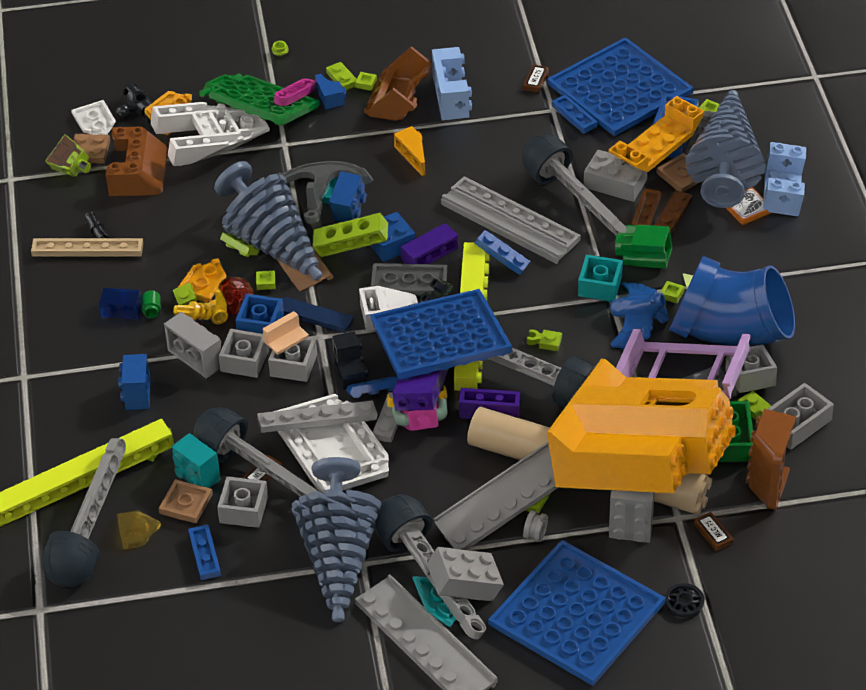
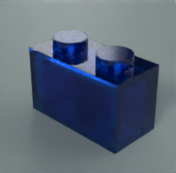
[99,288,142,319]

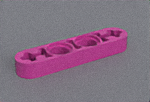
[274,79,316,106]

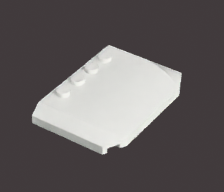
[274,394,389,494]

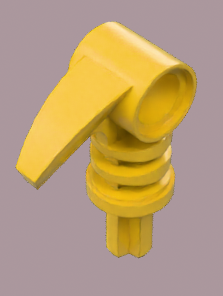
[174,289,228,324]

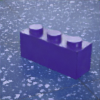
[401,223,459,264]
[459,388,520,419]

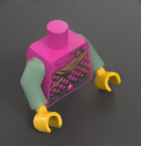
[387,386,447,431]

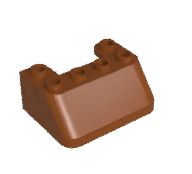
[364,46,432,121]
[106,127,168,196]
[746,409,796,510]

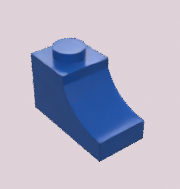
[315,74,347,109]

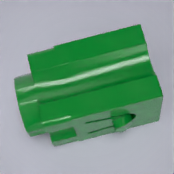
[615,225,672,269]

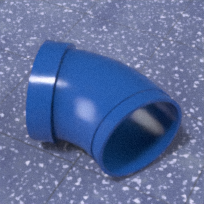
[668,255,795,346]

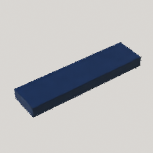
[283,297,354,333]

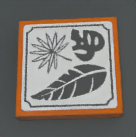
[726,187,772,225]

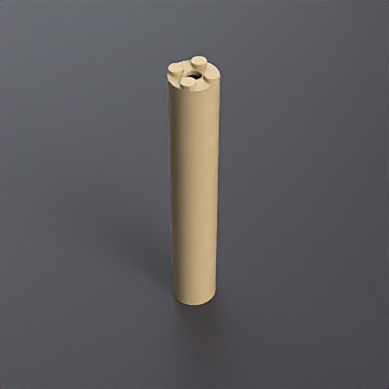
[467,407,712,514]

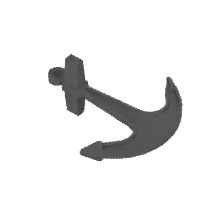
[277,161,374,233]

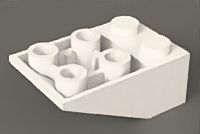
[359,286,418,331]

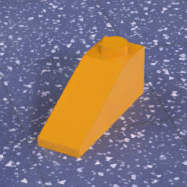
[394,126,425,176]

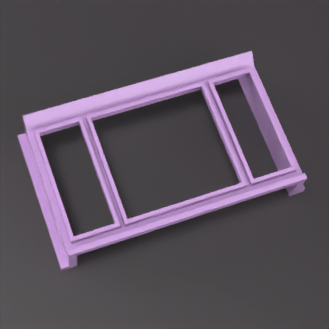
[616,329,751,399]

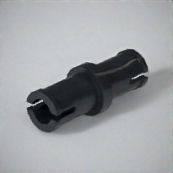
[84,212,109,238]

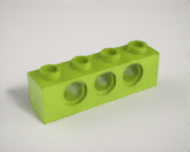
[313,213,388,257]

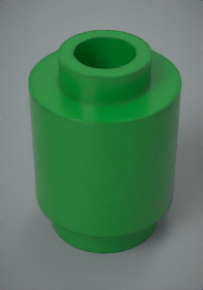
[142,290,161,318]

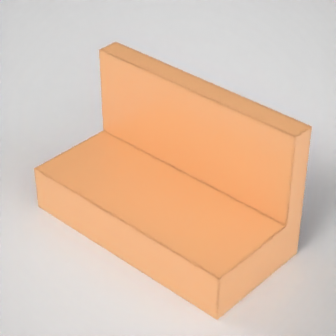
[263,311,309,355]

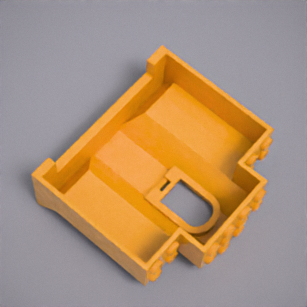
[547,359,736,493]

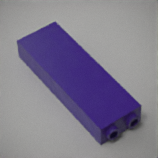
[392,369,448,411]

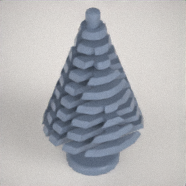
[685,90,766,208]
[214,161,323,281]
[291,457,381,622]

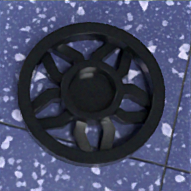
[665,583,705,617]

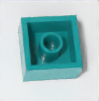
[578,255,623,301]
[172,433,220,488]

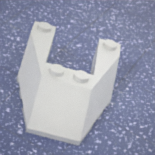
[151,102,270,166]

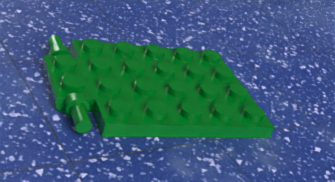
[199,73,320,125]

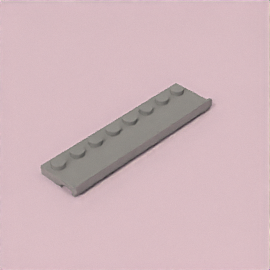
[441,176,581,264]
[433,442,559,550]
[355,574,498,690]

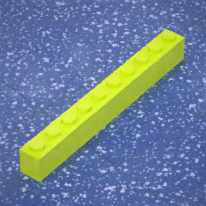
[454,242,490,391]
[0,418,174,527]

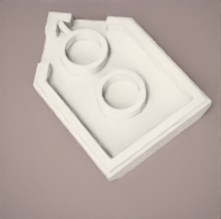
[71,100,116,135]

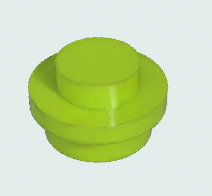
[272,41,289,56]

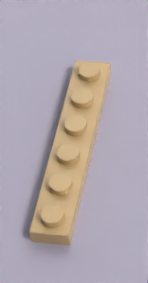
[31,238,143,257]

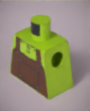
[45,135,91,177]

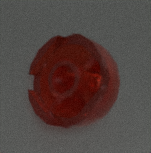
[218,277,254,315]

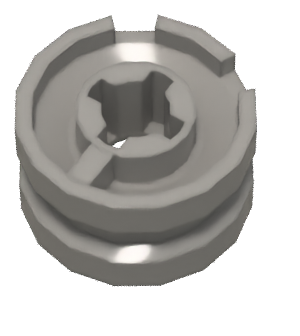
[523,511,548,542]

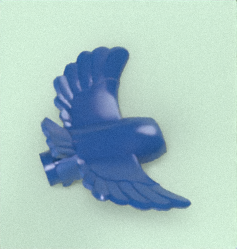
[610,282,669,349]

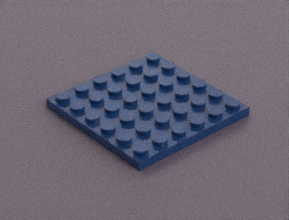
[547,37,694,136]
[370,289,513,380]
[488,540,666,686]

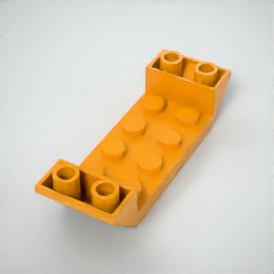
[608,96,704,172]

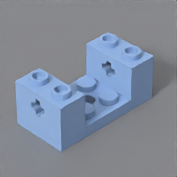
[432,47,472,120]
[763,142,806,217]

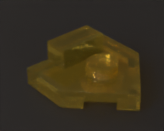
[117,510,161,549]

